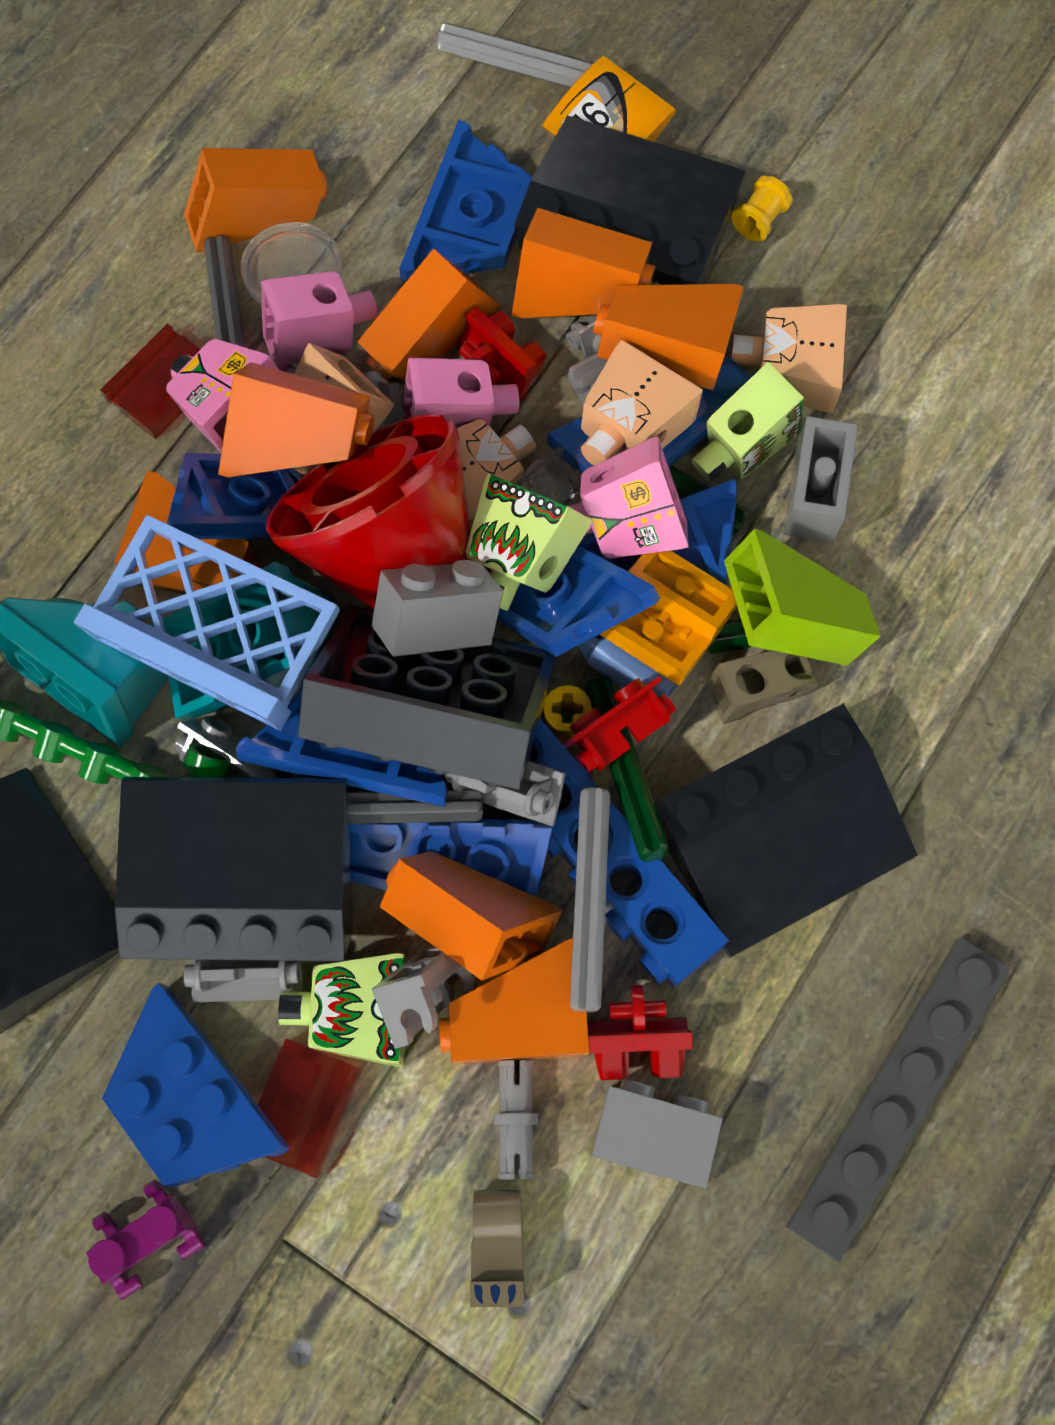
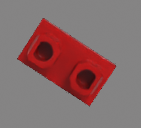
[457,307,547,401]
[587,985,693,1080]

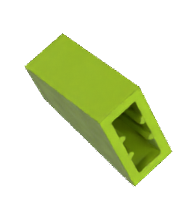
[724,529,881,666]

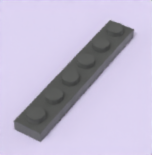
[785,938,1010,1262]

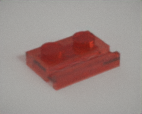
[100,323,201,440]
[258,1038,363,1178]

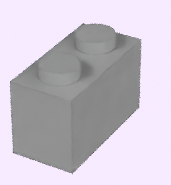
[783,416,858,543]
[372,560,503,657]
[591,1079,723,1189]

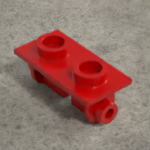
[563,676,676,773]

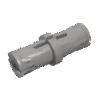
[494,1060,538,1179]

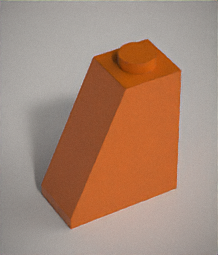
[184,148,327,252]
[511,208,656,318]
[357,248,501,381]
[593,284,744,391]
[218,362,375,477]
[115,470,261,594]
[380,851,562,981]
[439,938,589,1065]

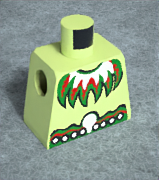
[691,362,804,483]
[466,473,593,611]
[278,953,408,1067]

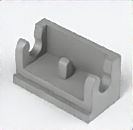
[372,946,478,1049]

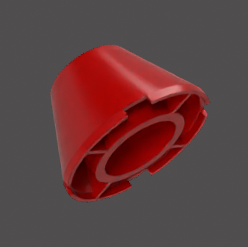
[266,414,470,609]

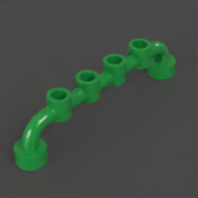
[0,653,230,784]

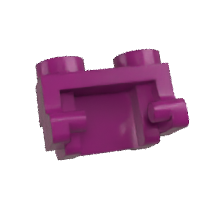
[86,1179,206,1300]

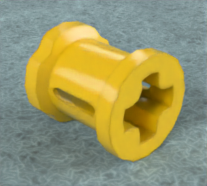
[731,176,793,242]
[543,685,592,745]

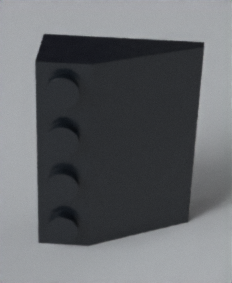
[514,115,746,285]
[298,605,557,790]
[654,703,918,959]
[0,767,119,1034]
[115,777,353,961]

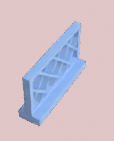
[73,515,340,731]

